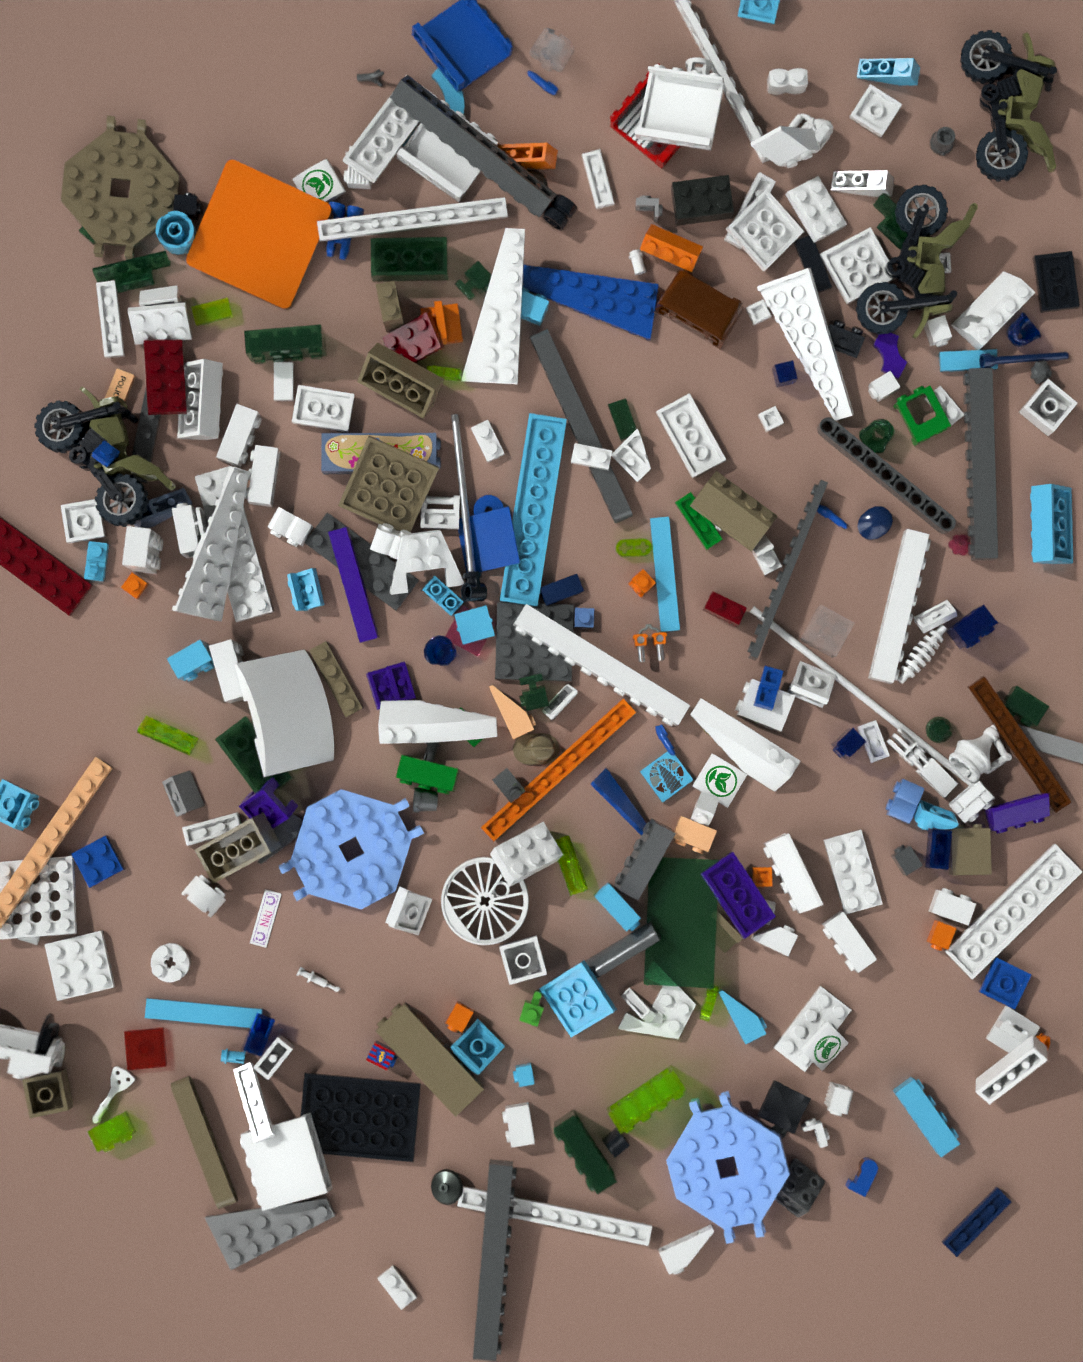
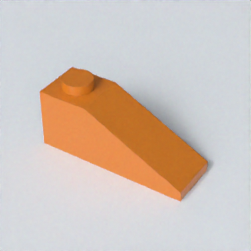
[498,143,558,169]

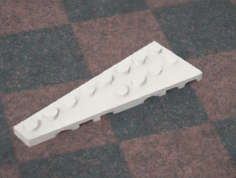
[462,228,525,384]
[757,268,854,421]
[172,467,249,622]

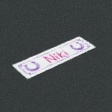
[250,889,282,948]

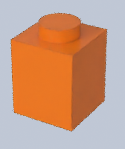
[927,920,956,952]
[446,1001,474,1033]

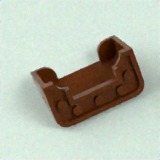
[655,269,744,349]

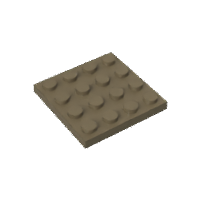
[338,435,439,532]

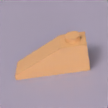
[489,685,536,740]

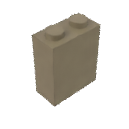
[376,281,404,332]
[948,824,992,875]

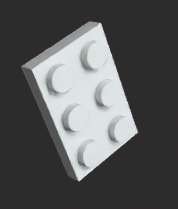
[785,176,847,243]
[128,303,192,345]
[292,385,355,433]

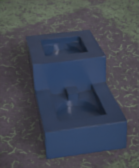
[540,574,584,606]

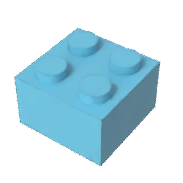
[167,639,215,682]

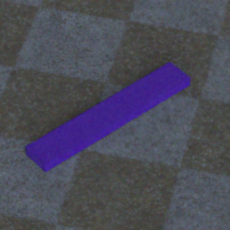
[328,527,379,643]

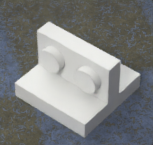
[787,661,836,708]
[385,886,432,935]
[986,1006,1040,1053]

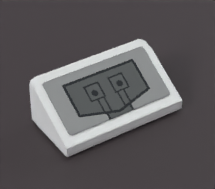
[542,684,578,720]

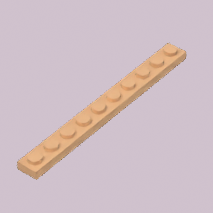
[0,757,112,929]

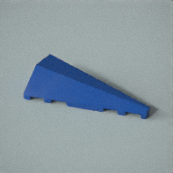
[590,768,646,836]

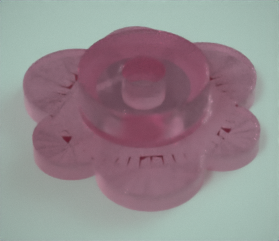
[948,535,970,556]

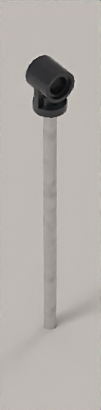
[451,414,487,601]

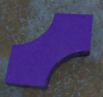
[873,333,907,380]

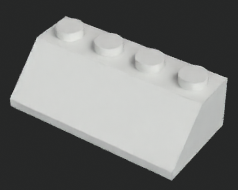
[951,271,1035,350]
[177,359,223,440]
[763,833,823,914]

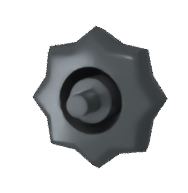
[1031,360,1052,384]

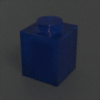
[772,360,798,388]

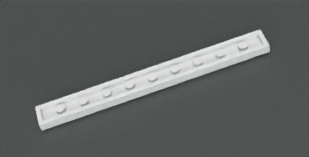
[674,0,769,164]
[317,197,508,242]
[457,1186,652,1246]

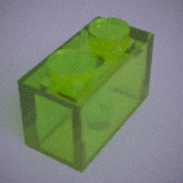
[87,1111,136,1153]

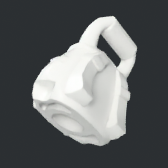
[788,114,833,153]

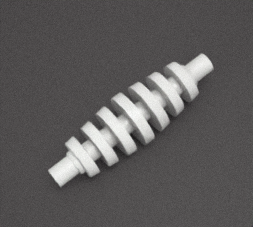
[897,624,947,684]

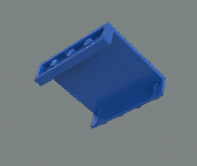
[412,0,512,93]

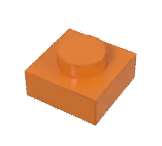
[121,573,148,599]
[752,867,772,887]

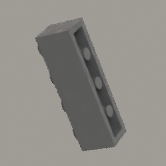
[614,818,676,900]

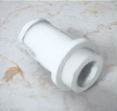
[629,249,647,275]

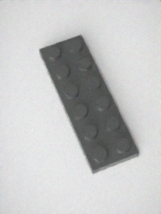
[304,513,419,611]

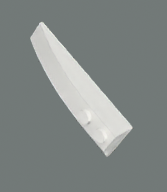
[690,698,801,792]
[378,700,498,744]

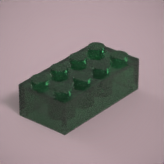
[371,237,448,282]
[244,324,327,364]
[215,716,295,794]
[553,1109,617,1195]

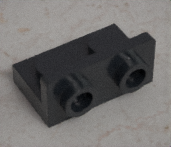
[828,319,866,358]

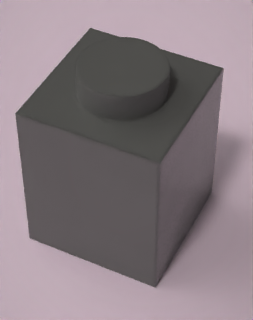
[492,768,526,803]
[891,844,923,876]

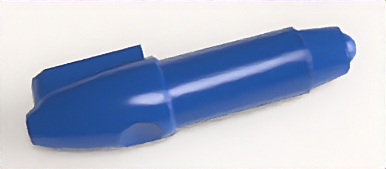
[527,71,558,95]
[817,505,848,529]
[655,724,675,756]

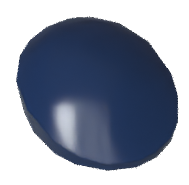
[857,506,893,540]

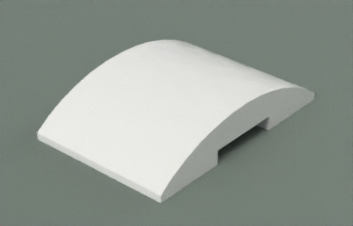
[235,650,334,777]

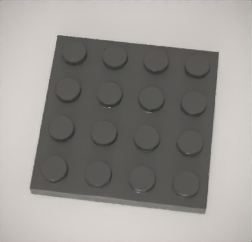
[495,603,574,681]

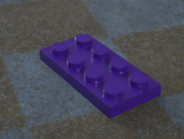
[701,852,776,939]

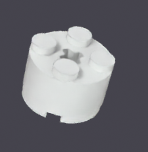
[181,875,226,918]

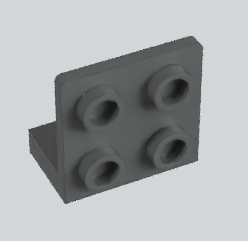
[775,1158,825,1218]

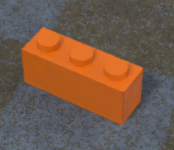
[640,224,704,272]

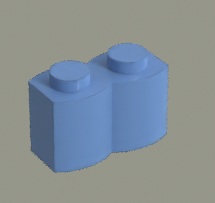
[885,779,925,824]

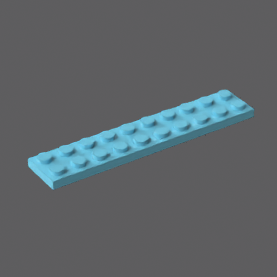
[500,413,567,607]

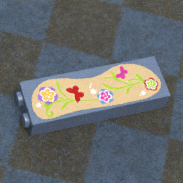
[321,433,441,474]

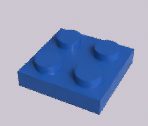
[71,835,124,888]
[979,957,1031,1010]

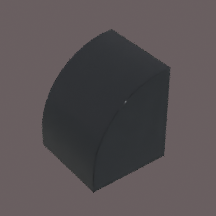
[602,1127,630,1158]

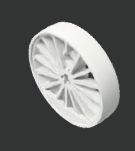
[441,857,529,945]

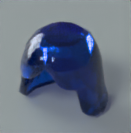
[1006,312,1042,347]
[423,635,457,666]

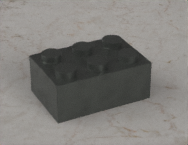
[671,175,734,226]

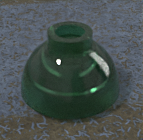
[926,716,953,743]

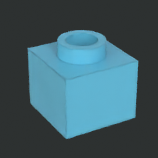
[513,1063,535,1087]

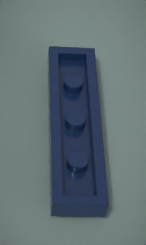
[941,1187,1012,1257]

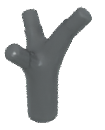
[357,69,384,87]

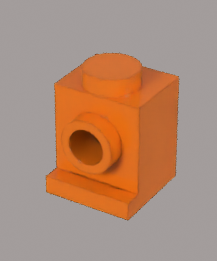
[628,569,656,598]

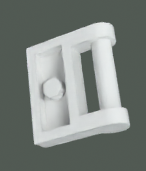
[421,495,460,530]

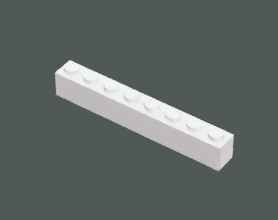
[868,529,931,684]

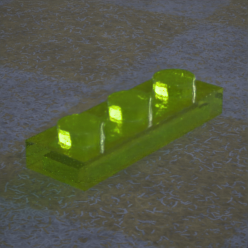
[137,716,199,755]
[555,835,588,896]

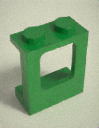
[893,386,951,446]

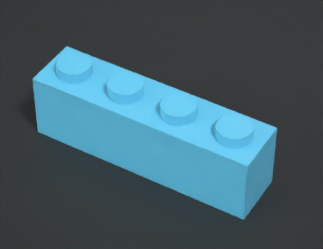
[892,1077,960,1157]

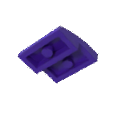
[366,662,416,710]

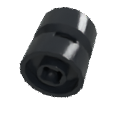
[543,194,578,231]

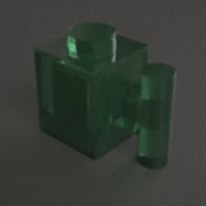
[455,261,492,301]
[519,673,549,711]

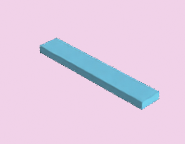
[650,517,680,632]
[145,998,263,1029]

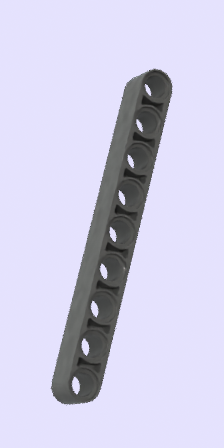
[817,417,956,534]

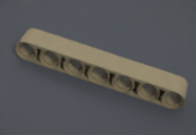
[171,1076,238,1209]

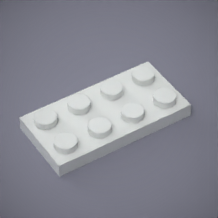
[656,393,726,479]
[823,830,883,915]
[773,986,852,1072]

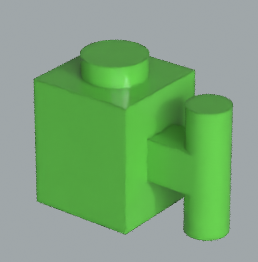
[519,990,544,1027]

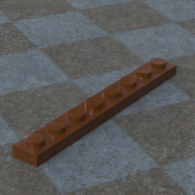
[968,676,1071,813]

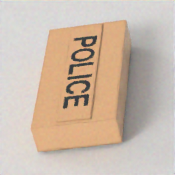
[105,369,136,402]

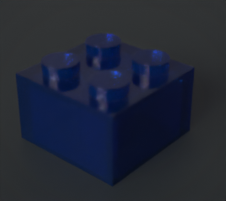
[946,604,998,649]

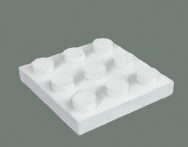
[726,189,804,271]
[820,227,897,305]
[45,930,115,1001]

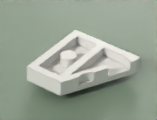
[611,429,651,482]

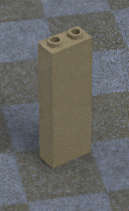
[376,1003,484,1117]

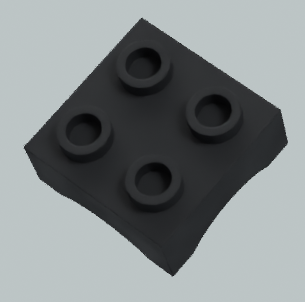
[757,1080,811,1134]

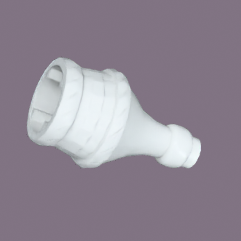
[948,725,1012,782]

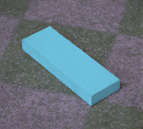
[939,349,998,372]

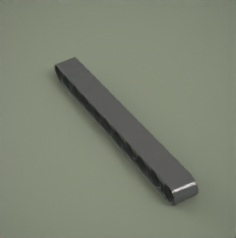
[530,329,633,524]

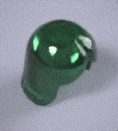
[859,418,895,454]

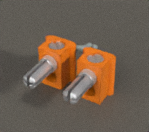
[632,624,667,662]

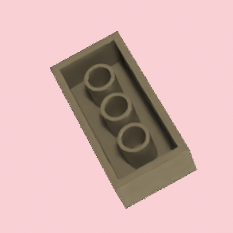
[357,342,444,419]
[195,812,282,884]

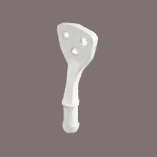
[92,1066,135,1124]

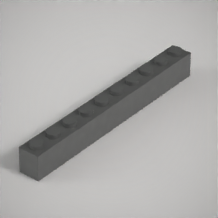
[390,75,557,217]
[963,368,998,561]
[473,1159,517,1361]

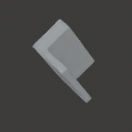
[162,771,204,817]

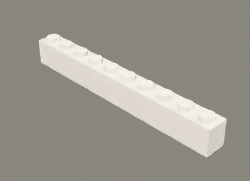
[513,604,690,727]

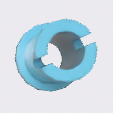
[221,1048,246,1064]

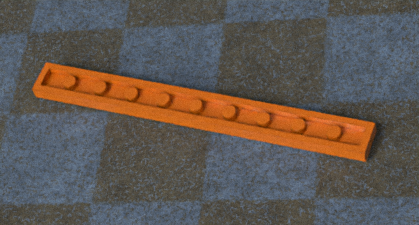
[481,698,636,842]

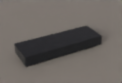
[794,235,832,293]

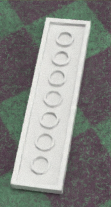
[195,466,274,622]
[944,844,1082,980]

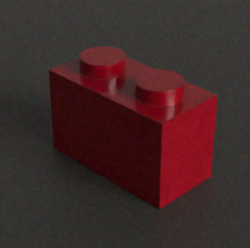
[703,591,747,627]

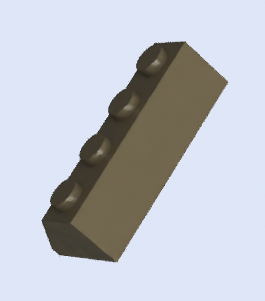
[690,471,778,552]

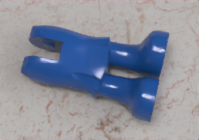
[326,202,364,260]

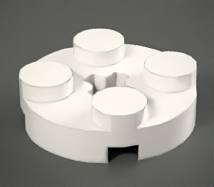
[151,943,191,982]

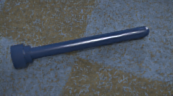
[979,352,1069,368]

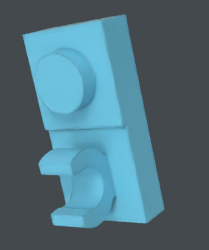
[84,541,109,582]

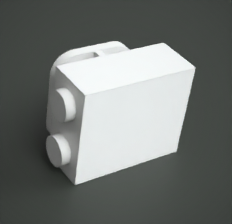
[172,503,208,558]

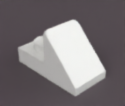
[752,534,782,576]

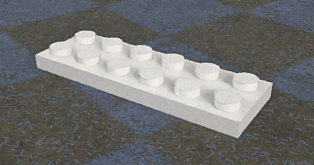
[343,75,437,183]

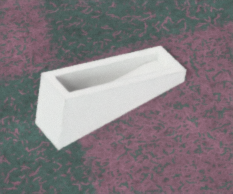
[621,987,657,1024]

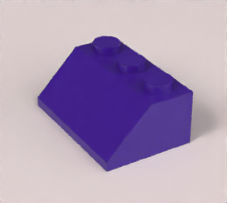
[984,793,1050,834]

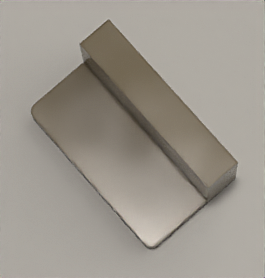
[699,909,743,953]

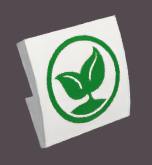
[293,159,346,202]
[692,754,747,808]
[801,1022,848,1071]

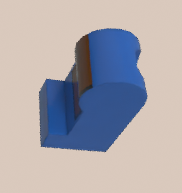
[845,1157,878,1197]

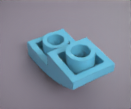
[421,575,464,616]

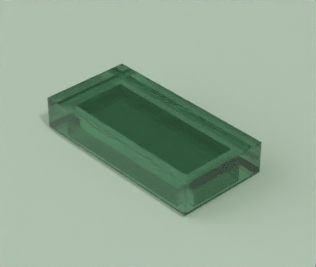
[608,398,637,441]

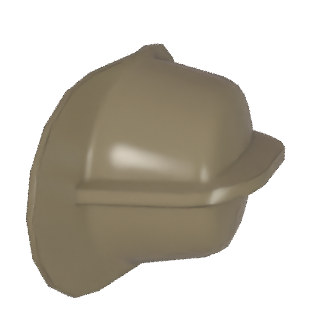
[513,733,559,765]

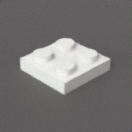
[849,84,902,137]
[61,499,106,543]

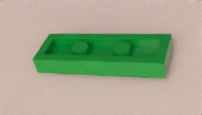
[675,492,723,551]

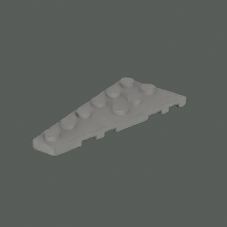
[205,1197,336,1270]

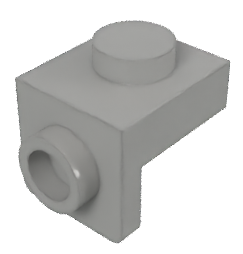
[635,195,662,222]

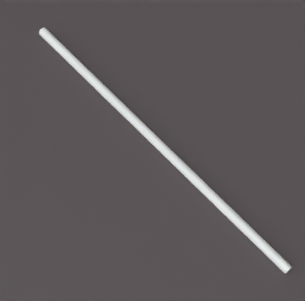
[750,606,973,786]

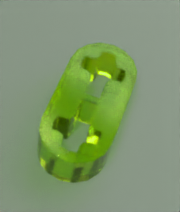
[427,366,462,381]
[615,538,652,558]
[699,984,719,1022]

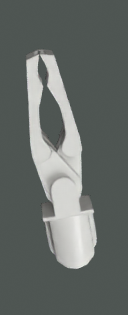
[886,728,958,798]

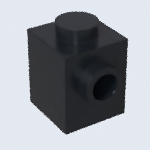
[173,193,203,220]

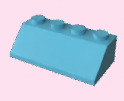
[1030,484,1073,564]

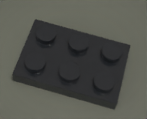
[1033,251,1080,313]

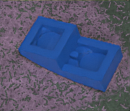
[753,666,783,711]

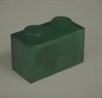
[1003,686,1050,727]

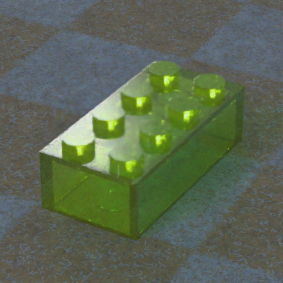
[607,1065,686,1134]

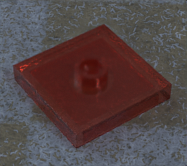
[124,1027,167,1070]

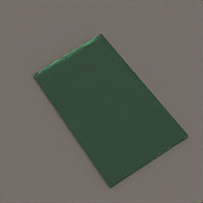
[644,857,719,989]

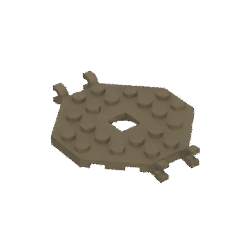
[61,116,180,261]

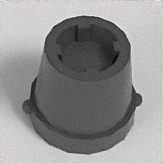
[929,127,955,156]
[413,788,438,813]

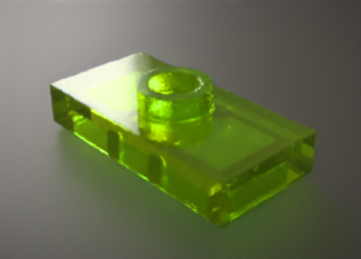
[191,297,233,326]

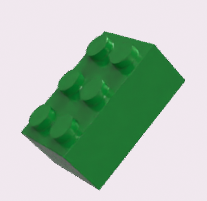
[396,755,460,795]

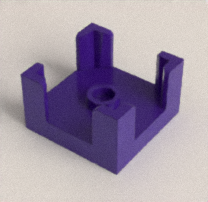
[239,778,298,829]

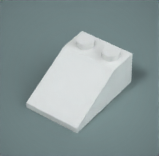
[750,126,819,168]

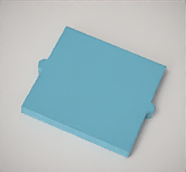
[454,605,495,645]

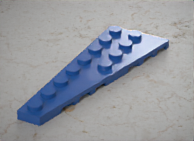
[523,265,659,340]

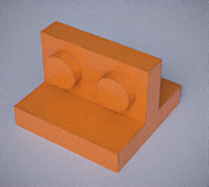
[420,301,463,345]

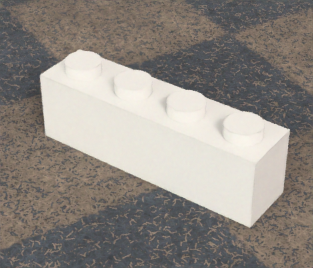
[976,1035,1048,1104]

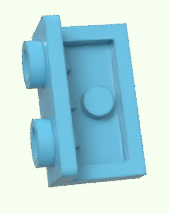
[287,568,325,611]

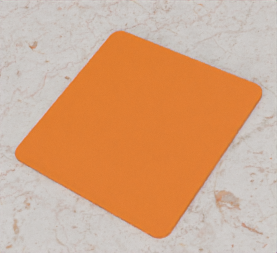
[186,160,331,309]

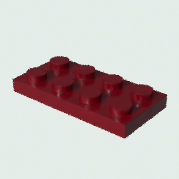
[144,340,187,415]

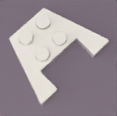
[390,530,464,595]
[618,961,696,1039]

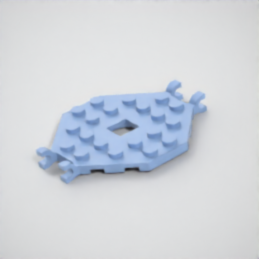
[278,789,424,909]
[666,1091,790,1244]

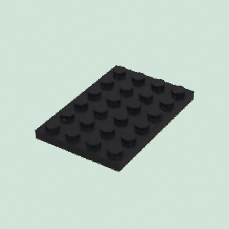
[300,1072,421,1162]

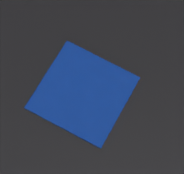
[458,507,520,573]

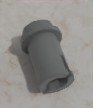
[423,742,440,763]

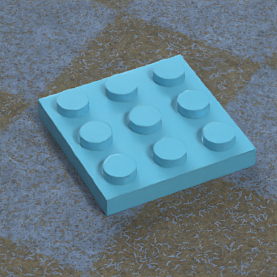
[539,960,617,1037]

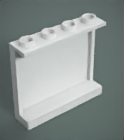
[635,65,725,150]
[397,100,498,202]
[240,1113,333,1211]

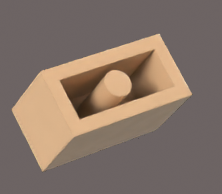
[674,816,717,854]

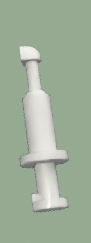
[297,967,341,992]

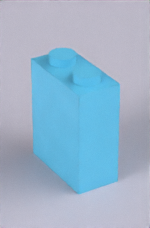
[594,882,641,932]

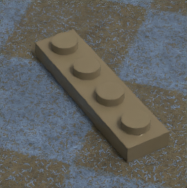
[309,641,363,718]

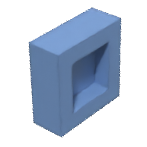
[574,608,594,628]

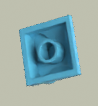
[914,800,959,830]
[450,1019,505,1075]

